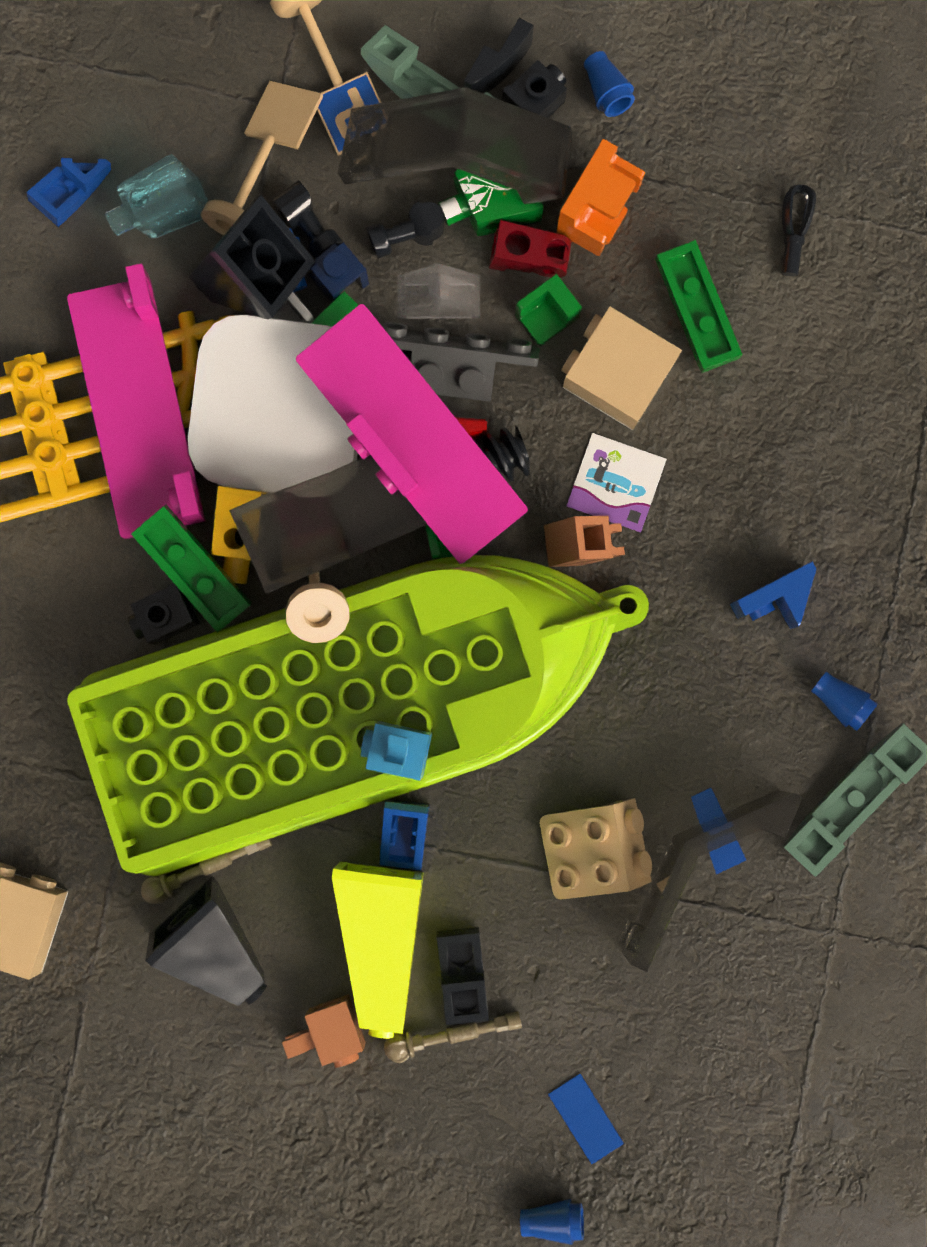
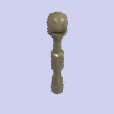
[141,839,273,904]
[384,1011,522,1063]

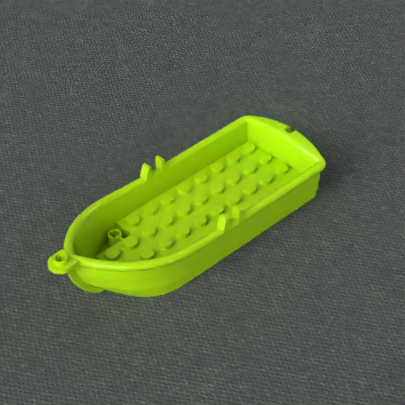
[67,555,649,876]

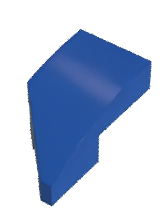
[26,158,111,227]

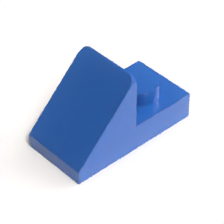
[730,561,816,629]

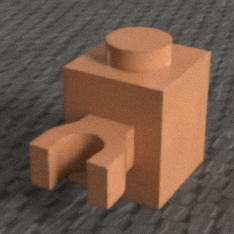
[544,516,625,567]
[282,994,366,1068]

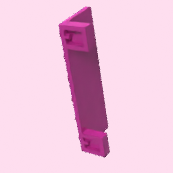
[67,263,206,539]

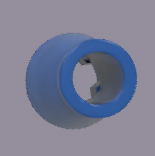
[584,51,635,117]
[811,671,878,731]
[520,1199,584,1245]

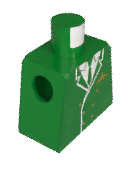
[438,135,543,236]

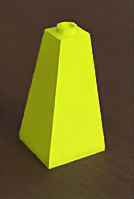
[332,862,424,1039]

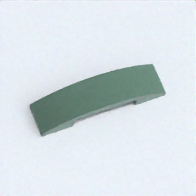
[360,25,520,144]
[783,723,927,877]

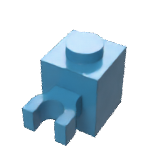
[361,721,432,781]

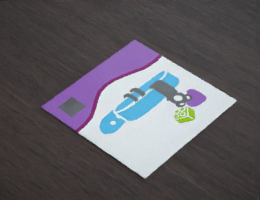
[567,433,667,533]

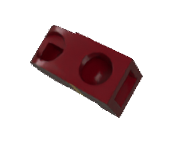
[489,220,572,278]

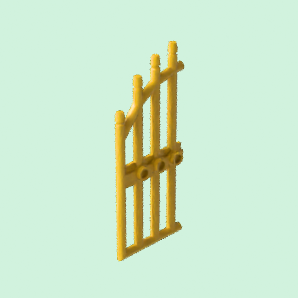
[0,311,235,523]

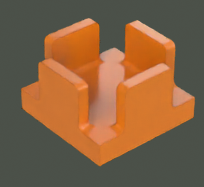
[556,139,645,256]

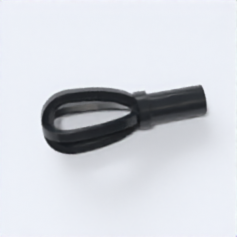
[782,184,816,276]

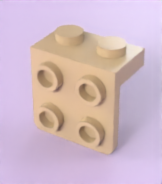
[540,798,652,899]

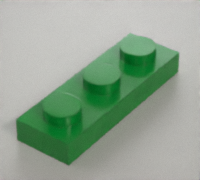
[655,240,743,373]
[131,504,252,633]

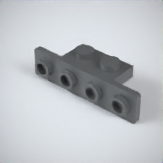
[382,322,540,402]

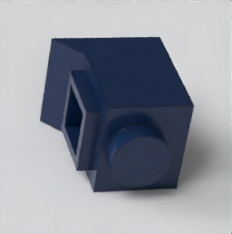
[309,242,369,303]

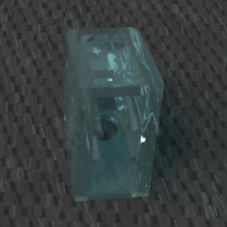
[106,154,208,239]

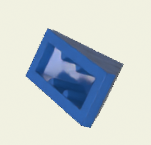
[379,799,430,870]

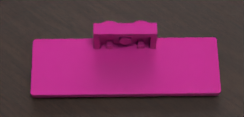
[296,304,528,564]

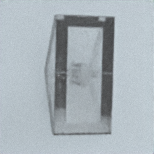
[397,263,480,319]

